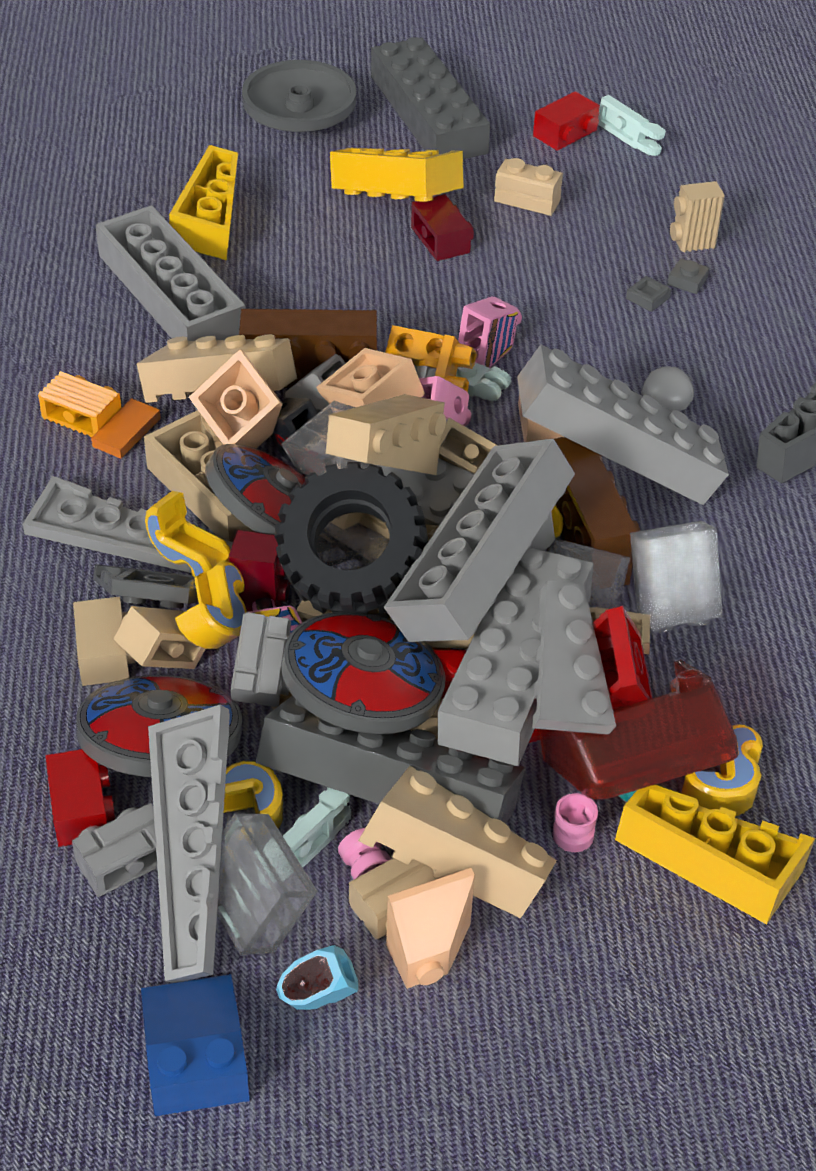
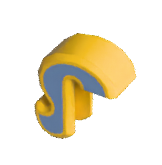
[145,491,231,577]
[175,560,247,649]
[682,724,763,816]
[223,761,283,840]

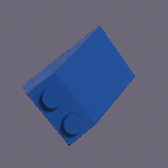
[141,974,250,1116]

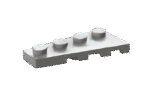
[532,580,616,734]

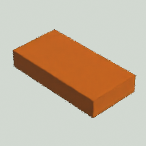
[91,398,161,459]

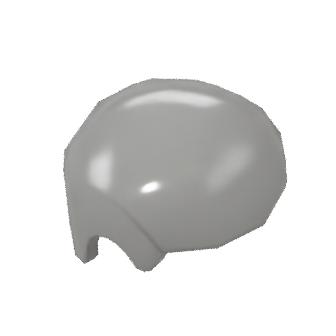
[641,367,694,411]

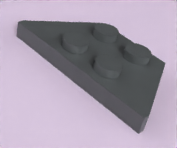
[93,564,198,608]

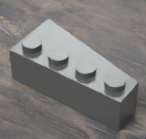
[756,383,816,484]

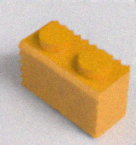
[38,371,121,437]

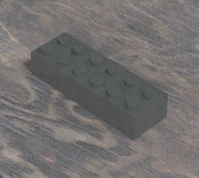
[371,37,490,159]
[256,695,525,824]

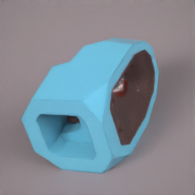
[276,945,358,1010]

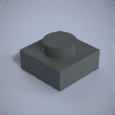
[667,258,710,294]

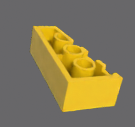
[169,145,238,260]
[330,148,464,201]
[615,781,815,925]

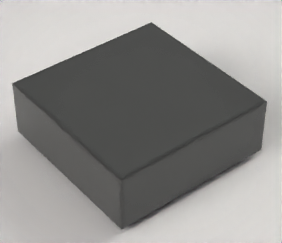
[626,276,671,312]

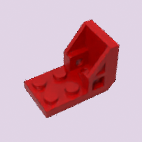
[529,606,655,743]

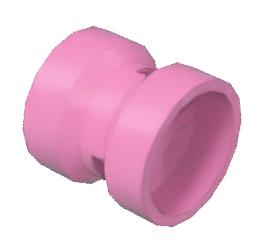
[552,793,598,853]
[338,828,391,879]

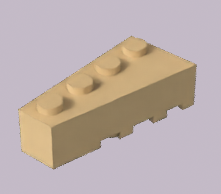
[326,394,446,475]

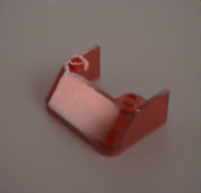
[539,659,739,799]

